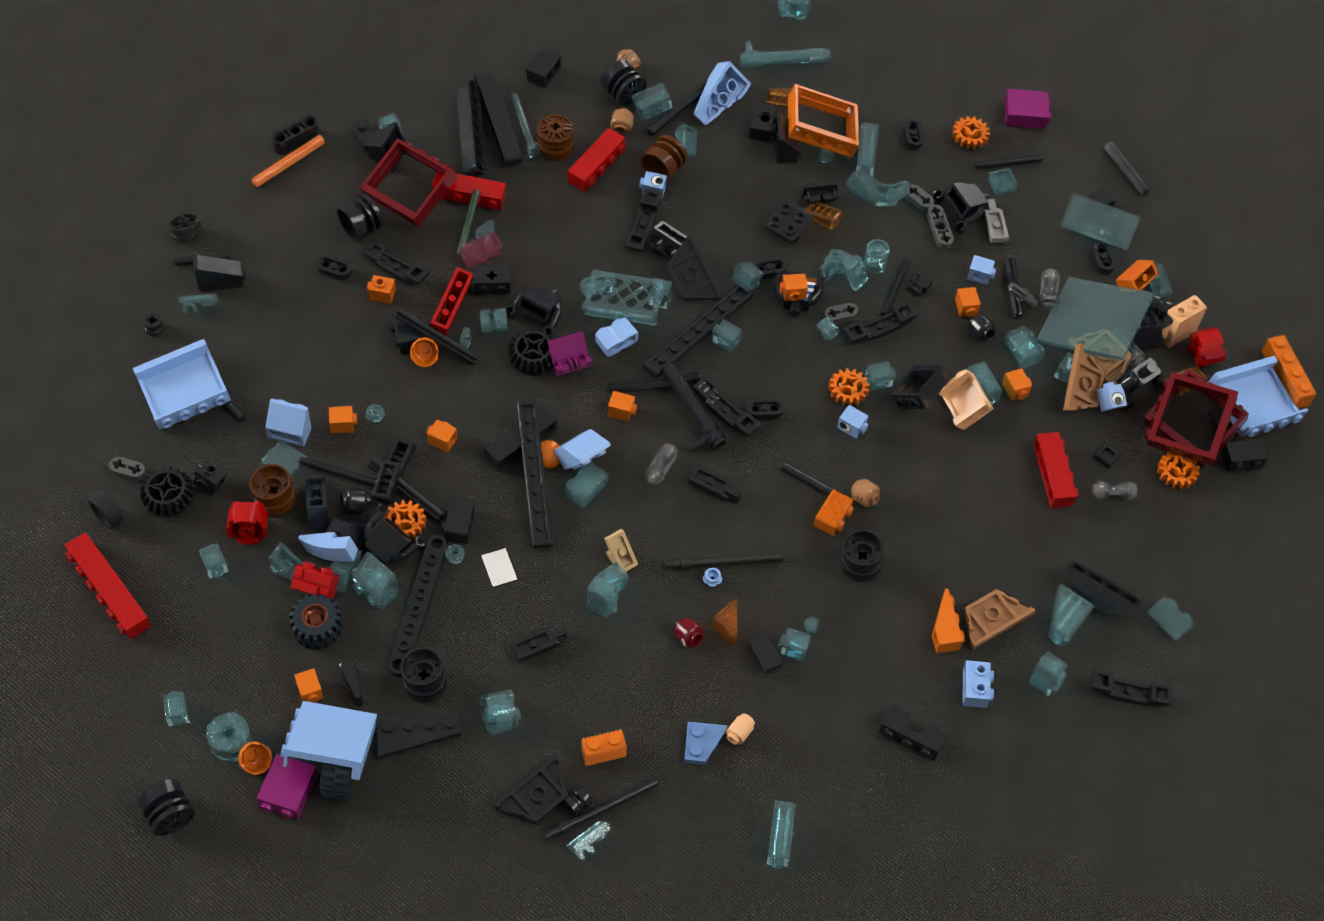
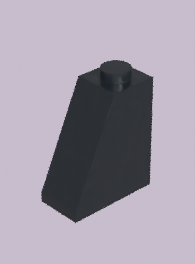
[193,255,247,292]

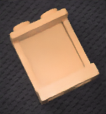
[1162,295,1207,349]
[939,369,994,430]

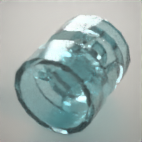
[863,239,890,273]
[479,308,508,334]

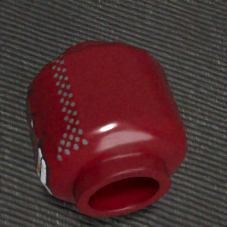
[674,618,703,648]

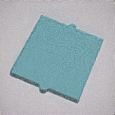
[260,440,307,476]

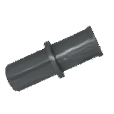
[1007,283,1038,308]

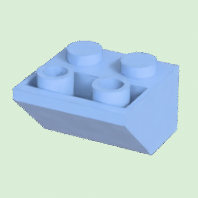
[265,399,312,447]
[554,429,611,470]

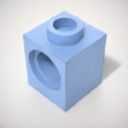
[967,255,996,285]

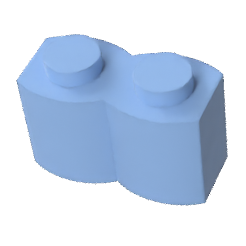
[595,317,638,357]

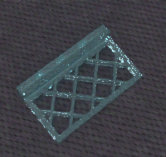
[582,270,664,325]

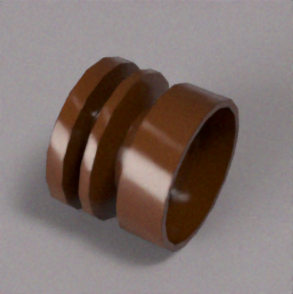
[537,114,574,161]
[641,135,688,182]
[249,464,297,516]

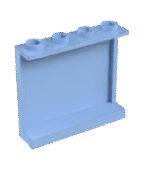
[133,339,231,430]
[1208,356,1308,438]
[280,701,377,780]

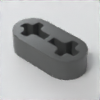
[904,184,934,213]
[824,303,858,325]
[109,457,146,482]

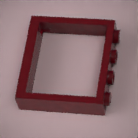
[360,138,457,228]
[1144,369,1249,468]
[1145,372,1238,466]

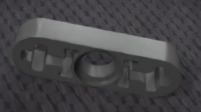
[927,205,954,250]

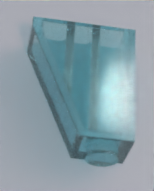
[855,122,879,179]
[1048,584,1094,648]
[766,800,796,868]

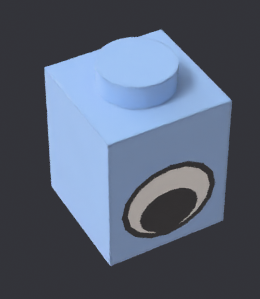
[639,171,667,200]
[1096,382,1127,412]
[837,405,869,439]

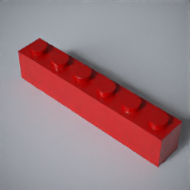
[64,532,151,639]

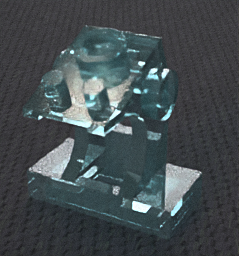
[820,249,869,291]

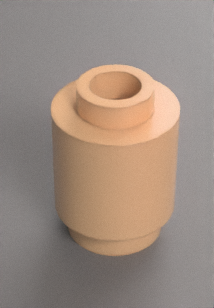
[726,714,755,745]

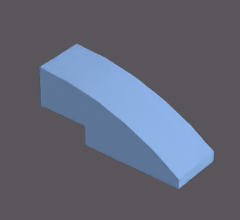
[298,532,358,562]

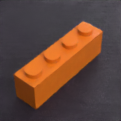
[1261,335,1317,409]

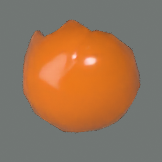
[410,337,439,368]
[541,440,560,469]
[238,741,273,775]

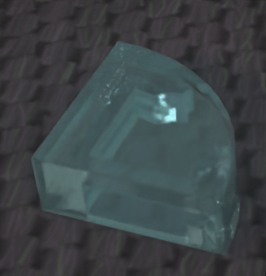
[475,220,494,238]
[459,327,471,349]

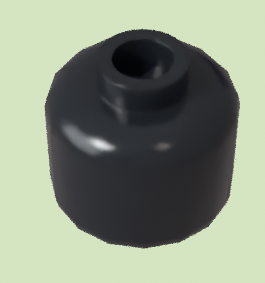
[968,315,996,342]
[340,488,370,513]

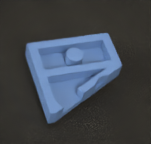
[684,722,727,765]

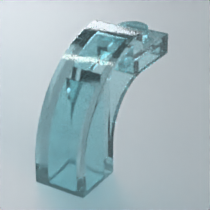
[846,168,910,207]

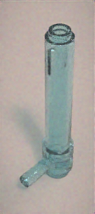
[740,41,831,68]

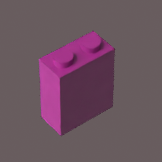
[1005,89,1052,129]
[256,754,318,819]

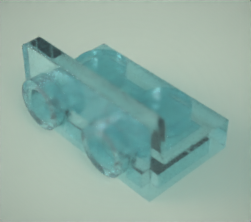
[1147,596,1194,642]

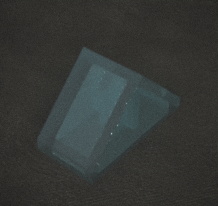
[269,542,303,581]

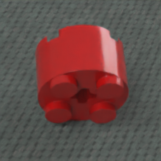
[1187,327,1226,368]
[226,501,269,545]

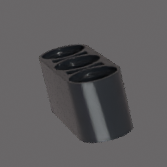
[272,115,319,155]

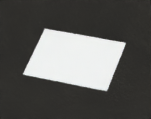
[481,548,517,587]

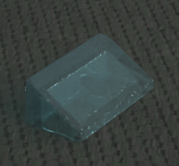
[675,123,697,158]

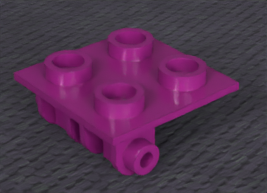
[547,331,592,376]

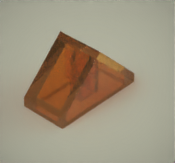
[712,600,738,645]

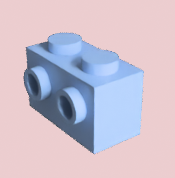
[963,660,994,708]

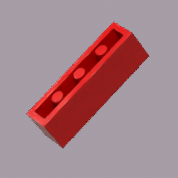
[567,128,626,192]
[432,172,506,210]
[430,267,474,336]
[1033,432,1079,508]

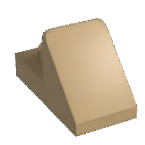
[604,529,638,574]

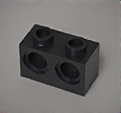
[647,221,687,260]

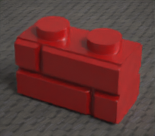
[290,562,339,599]

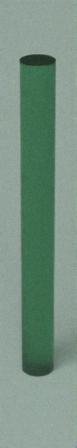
[456,189,480,257]

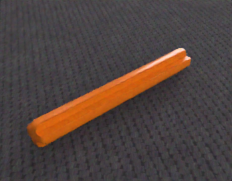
[251,135,325,187]

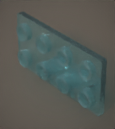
[1061,193,1140,250]

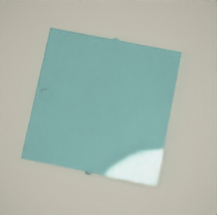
[1036,277,1154,360]

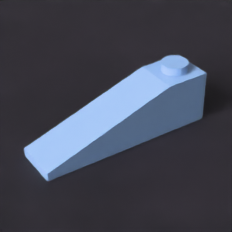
[693,61,751,125]

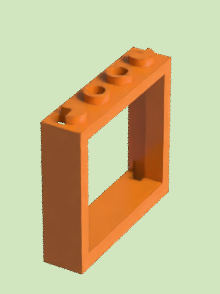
[788,84,859,158]

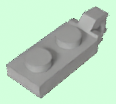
[984,199,1009,243]

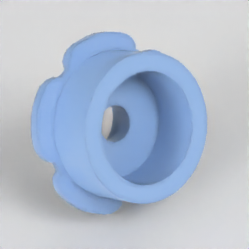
[703,568,722,587]

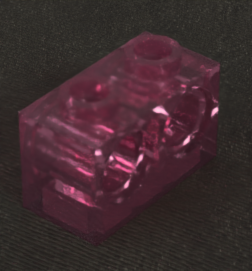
[459,231,503,269]

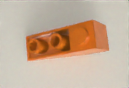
[932,588,965,653]

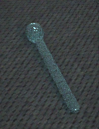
[511,92,540,157]

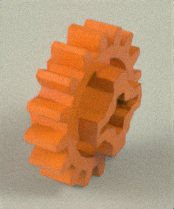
[952,116,990,150]
[828,368,870,406]
[1157,452,1200,490]
[386,500,426,539]

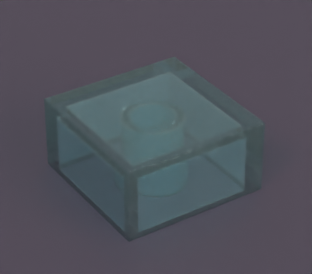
[987,168,1018,195]

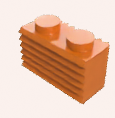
[1116,260,1159,294]
[813,489,854,536]
[581,729,627,766]

